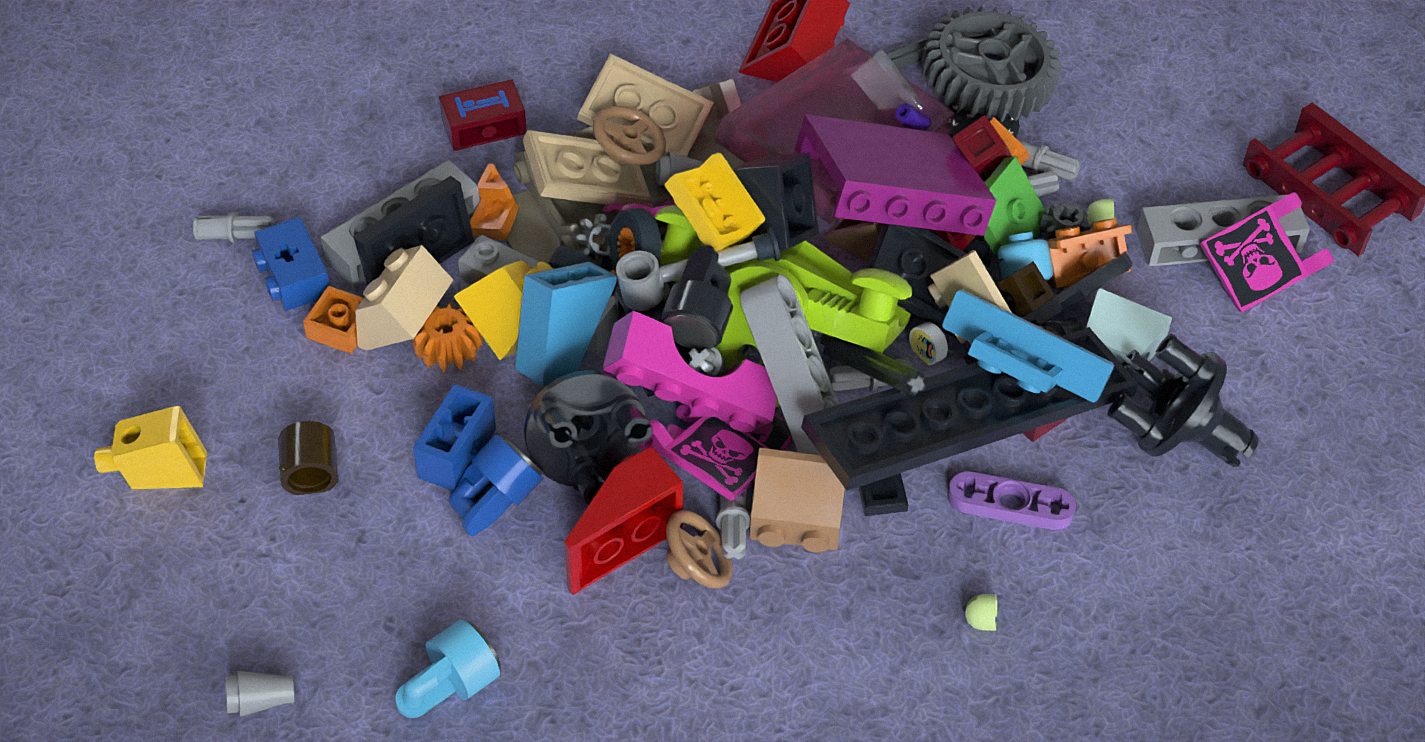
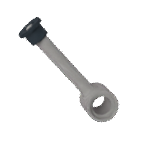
[616,227,780,311]

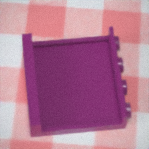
[794,114,997,236]

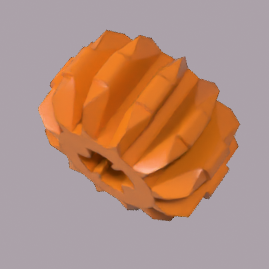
[412,301,483,373]

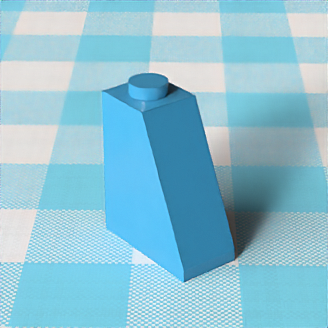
[515,262,617,386]

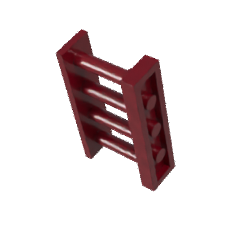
[1243,102,1425,257]

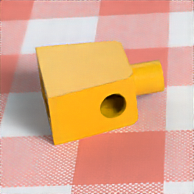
[454,260,552,360]
[94,406,207,489]

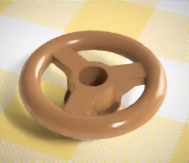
[593,106,666,165]
[666,510,733,589]

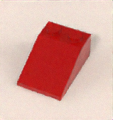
[564,446,683,595]

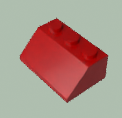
[738,0,850,87]

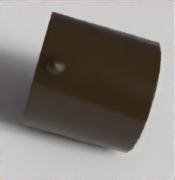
[278,421,339,495]

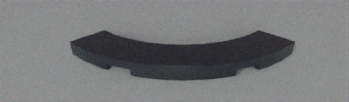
[963,251,1133,365]

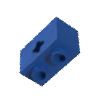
[252,217,330,311]
[413,384,496,491]

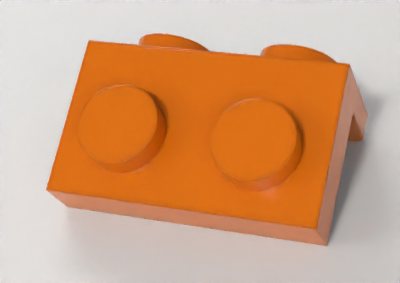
[1046,218,1132,288]

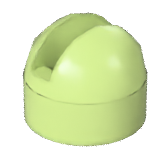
[1087,199,1114,227]
[965,594,997,631]

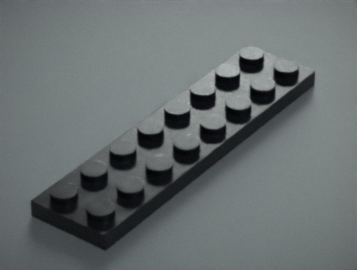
[801,327,1139,491]

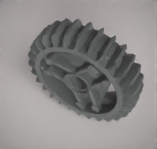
[922,6,1061,123]

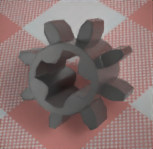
[1039,203,1091,240]
[571,214,612,264]

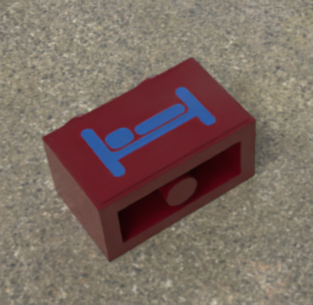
[439,79,527,151]

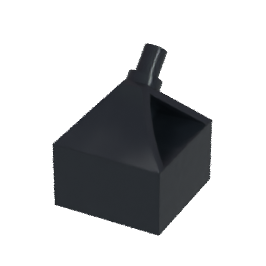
[732,152,819,250]

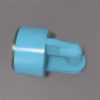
[395,619,501,718]

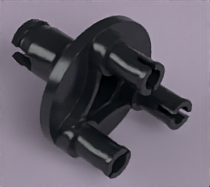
[1107,333,1259,467]
[524,370,653,505]

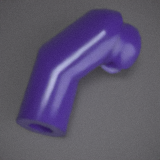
[895,103,930,131]

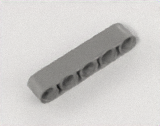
[740,274,839,455]

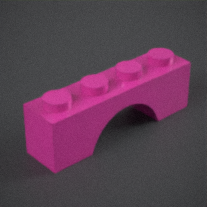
[603,310,777,432]

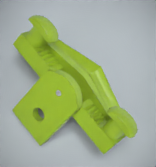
[654,205,912,408]

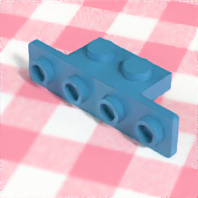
[942,289,1114,402]

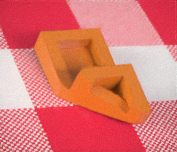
[470,164,519,240]

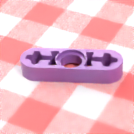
[948,471,1076,530]

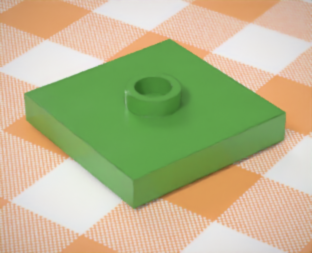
[984,156,1048,261]

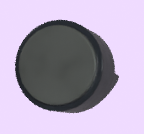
[660,245,733,350]

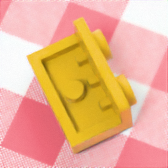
[664,153,765,251]

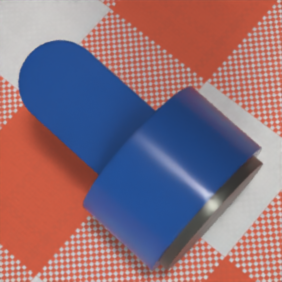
[449,433,544,536]

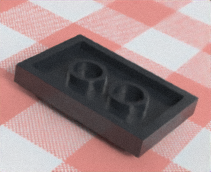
[353,176,474,286]
[867,223,992,339]

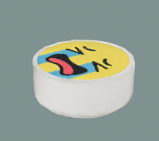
[909,322,948,365]

